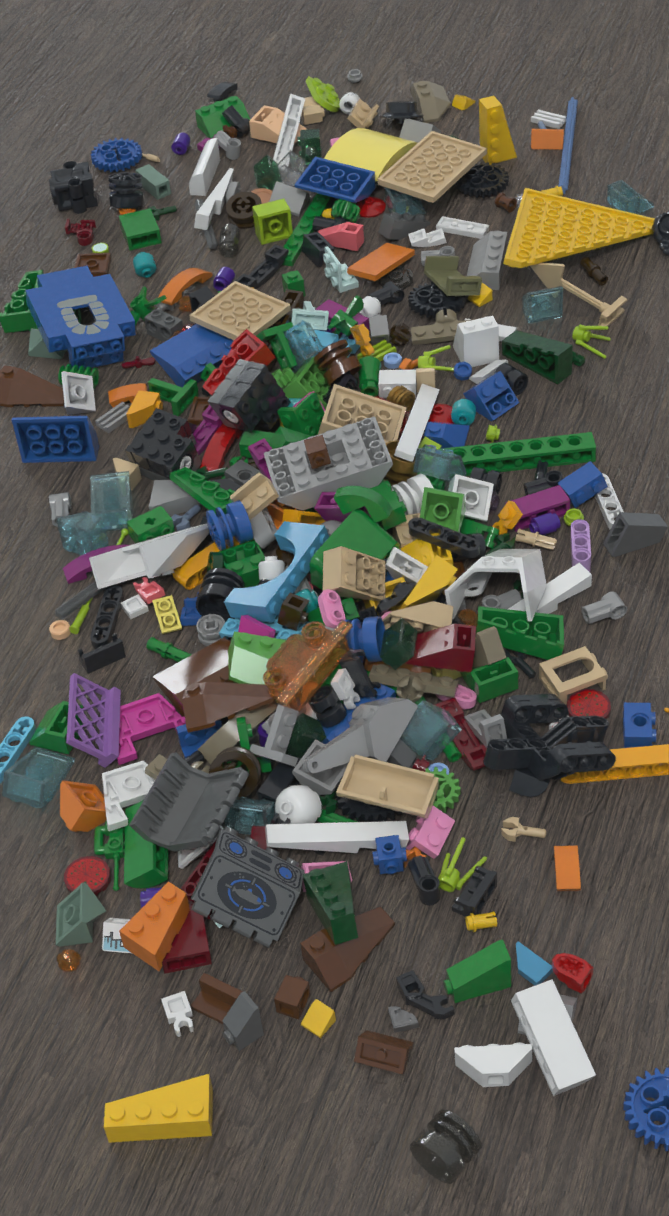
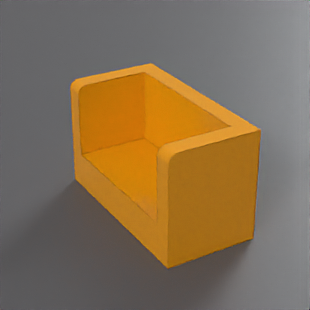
[282,509,326,525]

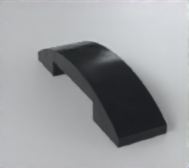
[235,244,289,289]

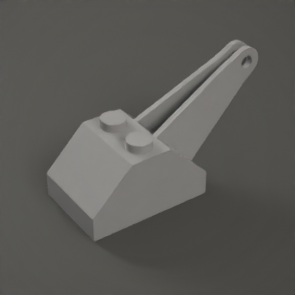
[303,697,418,773]

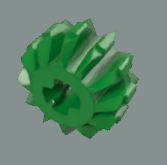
[331,199,360,223]

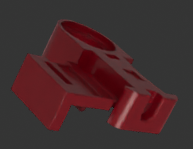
[65,219,96,246]

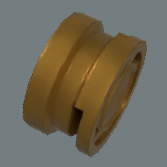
[387,385,415,414]

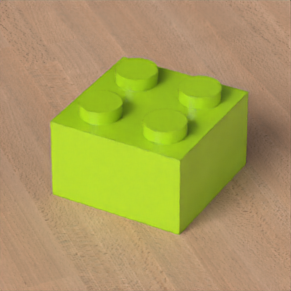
[252,198,293,245]

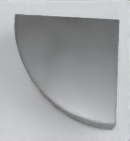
[388,1006,419,1033]

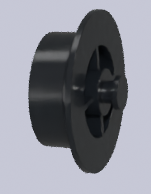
[380,101,424,124]

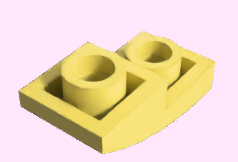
[152,595,182,634]

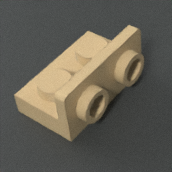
[347,99,379,128]
[230,473,279,520]

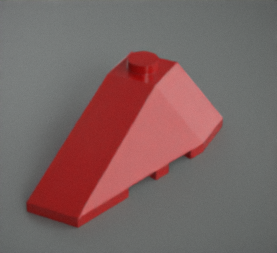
[202,329,276,396]

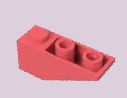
[318,222,364,251]

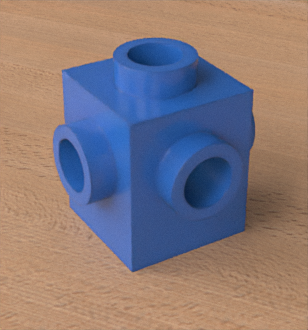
[372,835,407,874]

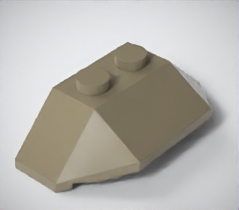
[410,81,450,123]

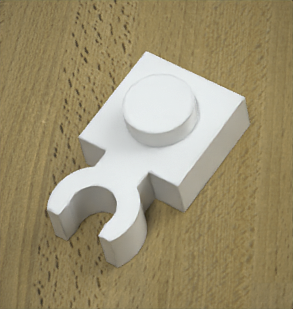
[330,668,360,710]
[161,991,194,1037]

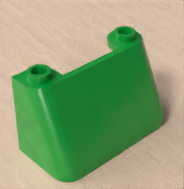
[310,509,401,603]

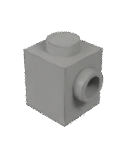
[369,314,389,344]

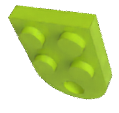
[305,76,340,112]

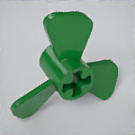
[130,286,167,326]
[327,295,364,337]

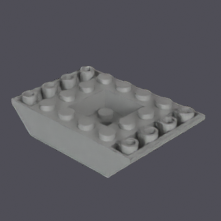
[264,416,393,511]

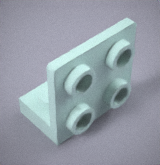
[323,246,359,293]

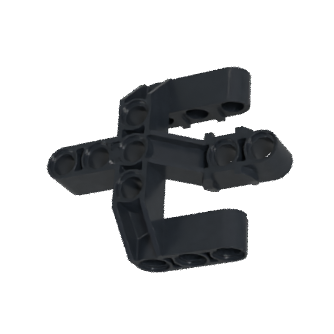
[483,694,616,781]

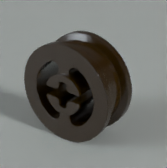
[226,192,262,229]
[209,746,261,800]

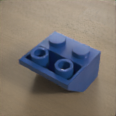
[463,371,520,421]

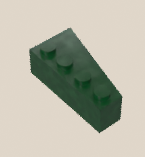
[502,330,573,385]
[303,861,358,945]

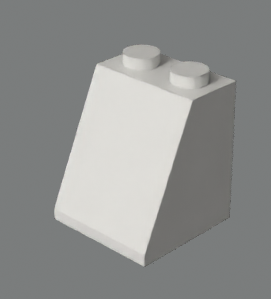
[453,316,499,367]

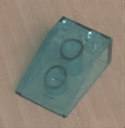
[90,471,134,532]
[2,747,75,808]

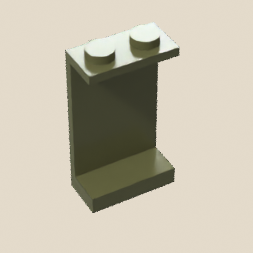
[424,256,482,296]

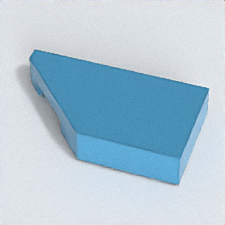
[516,941,553,986]

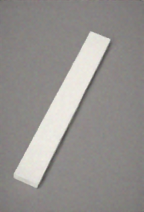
[394,384,439,462]

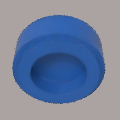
[454,362,472,380]

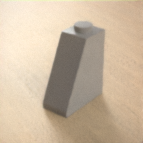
[149,480,201,516]

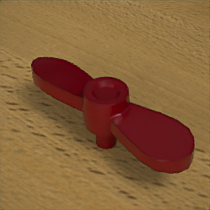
[121,356,156,368]

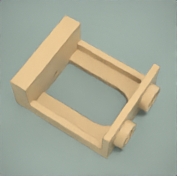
[539,646,608,705]

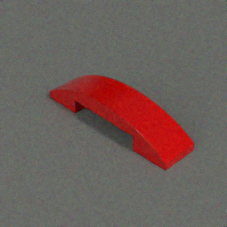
[200,423,244,471]

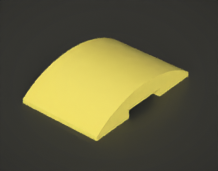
[324,128,418,181]

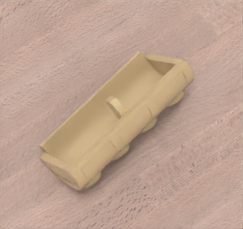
[336,754,439,819]

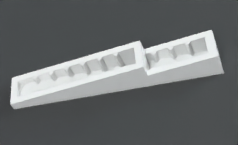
[271,94,305,171]
[194,168,234,230]
[508,563,592,614]
[265,821,409,853]

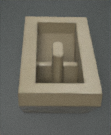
[472,626,506,667]

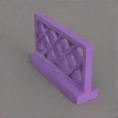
[66,673,121,768]

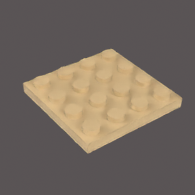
[190,281,291,340]

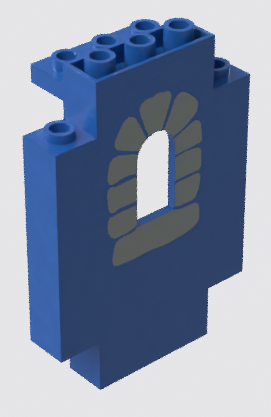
[25,266,136,368]

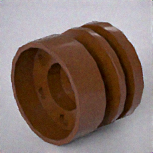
[313,339,362,387]

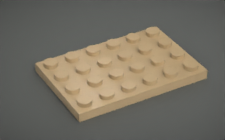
[378,131,487,203]

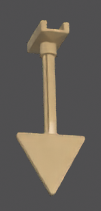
[530,263,627,326]

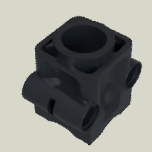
[48,161,98,214]

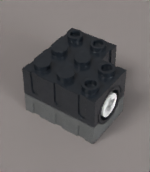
[207,359,291,432]
[125,408,202,480]

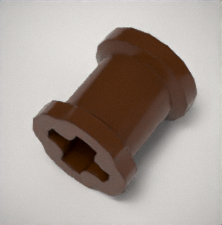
[495,193,517,213]

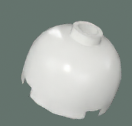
[275,785,321,824]

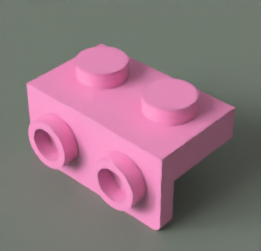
[406,806,455,859]

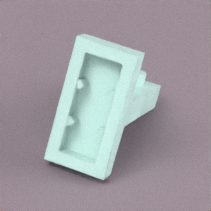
[291,301,329,330]

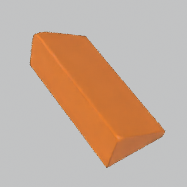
[531,129,564,150]

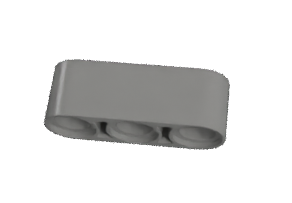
[250,508,277,549]

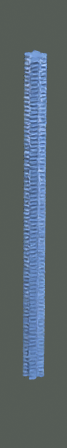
[558,97,578,194]

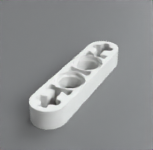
[594,473,624,529]

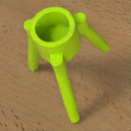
[572,325,611,359]
[418,345,454,372]
[438,837,487,892]

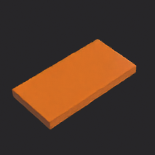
[347,243,415,281]

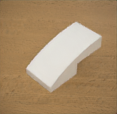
[408,228,447,247]

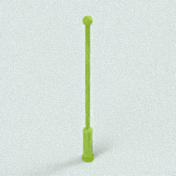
[69,528,129,634]

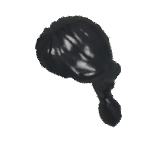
[652,211,669,256]

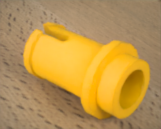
[541,185,563,196]
[465,911,497,933]

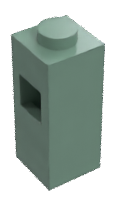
[135,164,171,200]

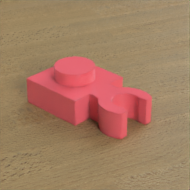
[133,577,165,604]

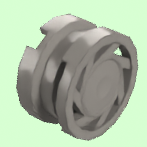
[196,614,225,646]

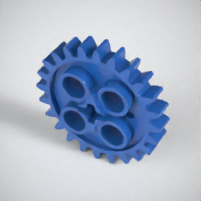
[91,138,142,172]
[623,1067,669,1151]

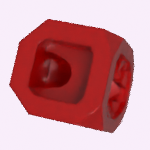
[552,953,593,993]

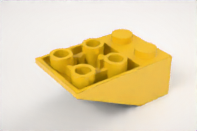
[400,533,453,584]

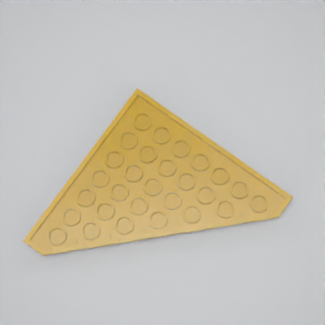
[503,188,655,268]

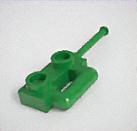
[94,821,125,891]

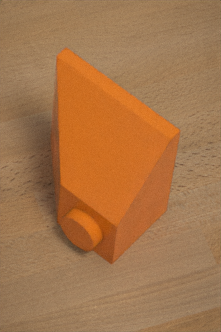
[60,780,106,832]

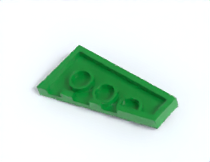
[170,467,236,514]

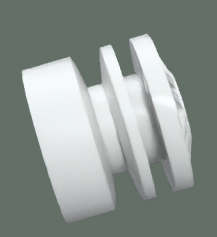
[391,474,433,515]

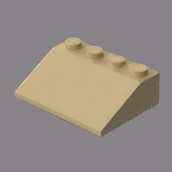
[318,384,407,443]

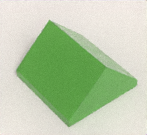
[420,487,466,532]

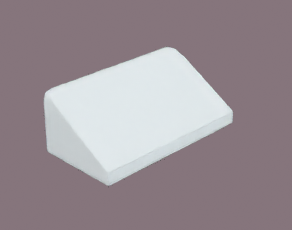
[469,360,508,384]

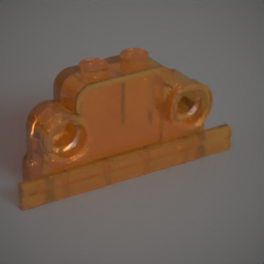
[263,620,353,712]

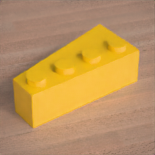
[479,95,517,165]
[104,1074,213,1143]

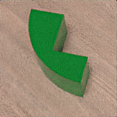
[334,486,392,523]

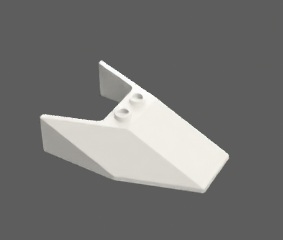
[89,524,209,589]
[445,549,546,621]

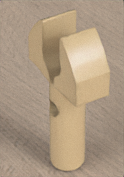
[501,817,546,842]

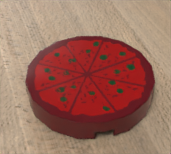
[567,689,611,719]
[64,856,111,896]

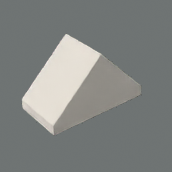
[385,547,428,585]

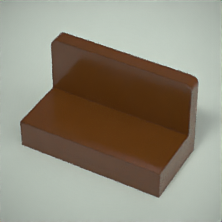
[191,973,243,1024]
[354,1030,414,1074]

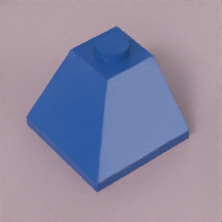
[424,421,470,449]

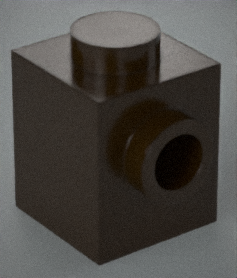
[277,593,309,631]

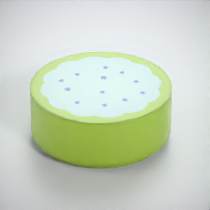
[92,243,109,253]

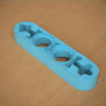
[0,717,36,783]

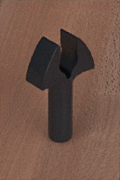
[505,650,536,679]

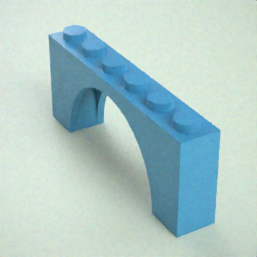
[224,521,329,623]

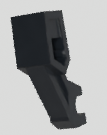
[396,970,455,1020]

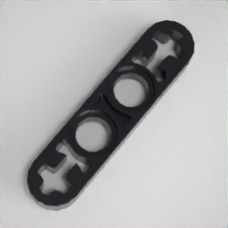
[408,518,480,558]
[90,585,124,649]

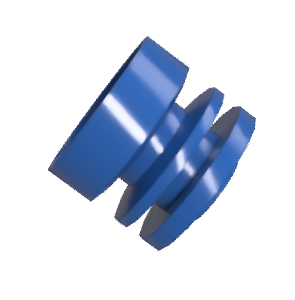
[206,500,253,551]
[340,616,387,663]

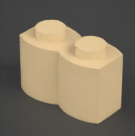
[301,96,325,125]

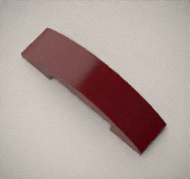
[435,697,486,771]

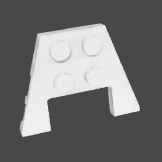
[102,761,155,831]

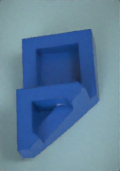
[180,592,203,626]

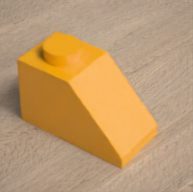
[126,390,163,428]

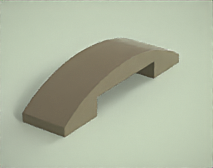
[197,702,277,765]

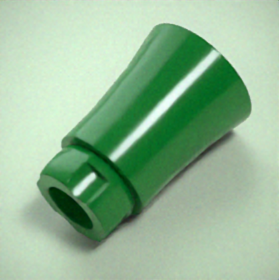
[358,356,382,397]

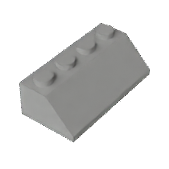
[467,231,507,290]

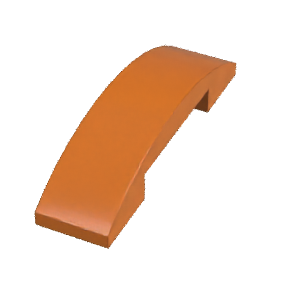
[158,268,213,306]

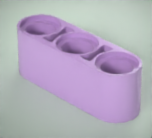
[570,519,591,572]

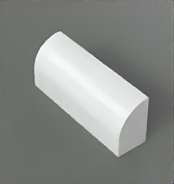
[189,138,220,196]
[511,979,596,1096]

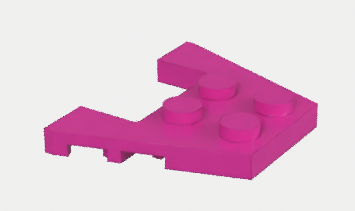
[117,693,186,765]

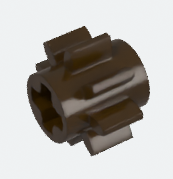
[389,323,411,346]

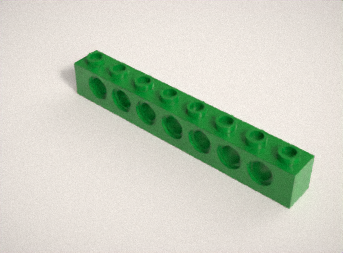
[438,432,596,479]

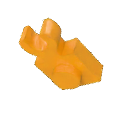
[350,324,375,356]
[492,500,523,535]

